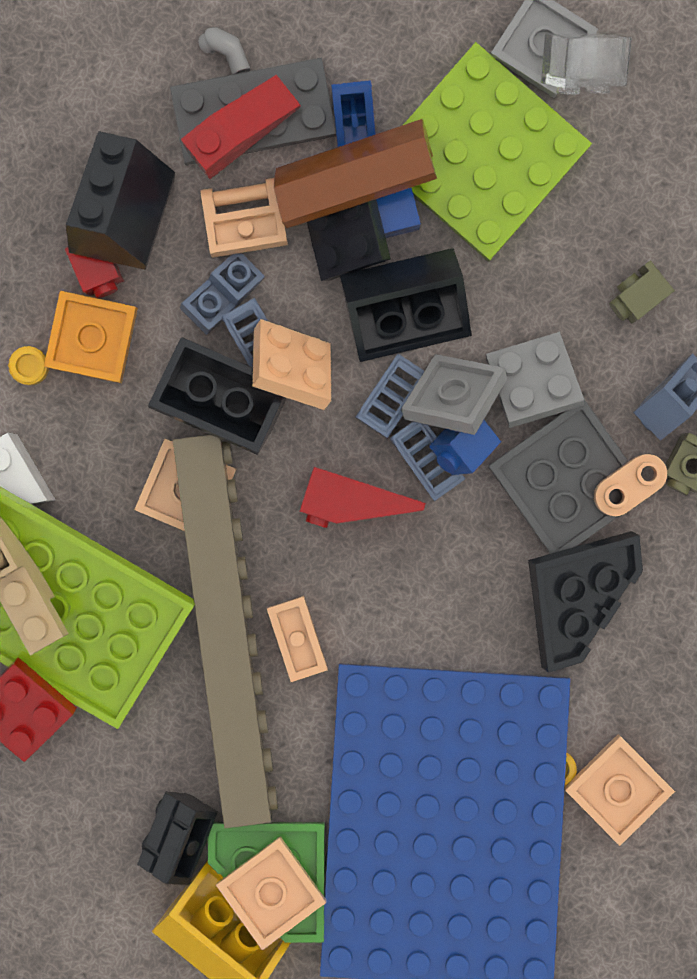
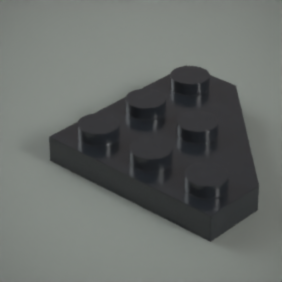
[528,531,643,673]

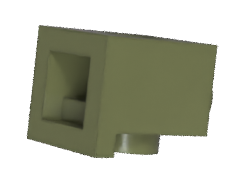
[609,260,675,324]
[665,433,697,496]

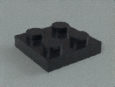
[307,199,391,281]

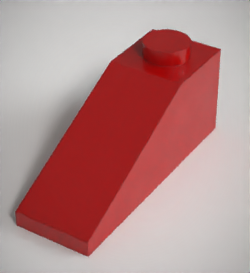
[181,75,301,179]
[300,467,426,528]

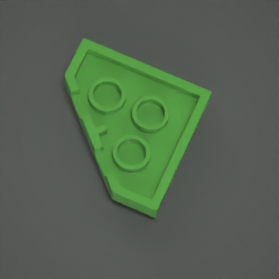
[208,822,325,943]

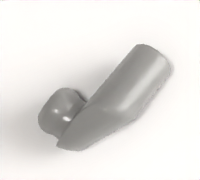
[198,27,251,75]

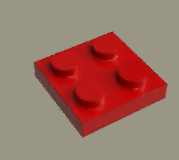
[0,657,77,762]

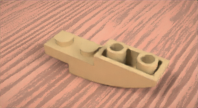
[0,517,69,655]

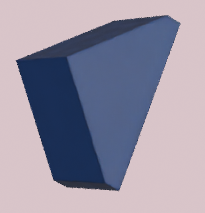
[331,80,375,147]

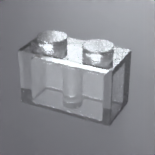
[541,33,632,95]

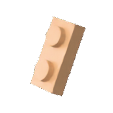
[267,596,328,682]

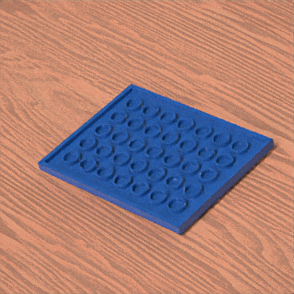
[320,663,570,979]

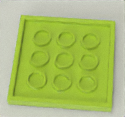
[403,42,592,262]

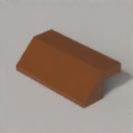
[274,119,437,228]

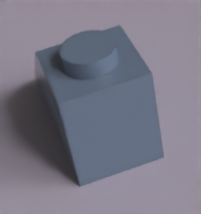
[633,353,697,440]

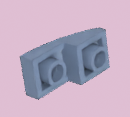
[180,253,265,335]

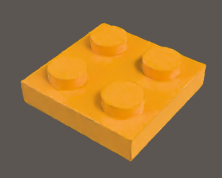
[44,291,138,384]

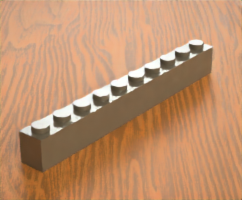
[173,435,278,829]

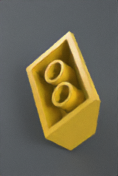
[152,860,291,979]

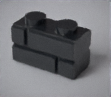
[137,791,218,885]

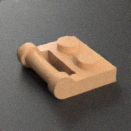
[201,178,288,258]

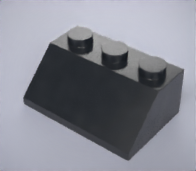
[66,131,175,270]
[340,248,472,362]
[148,337,287,455]

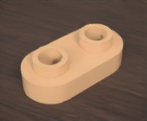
[594,454,667,516]

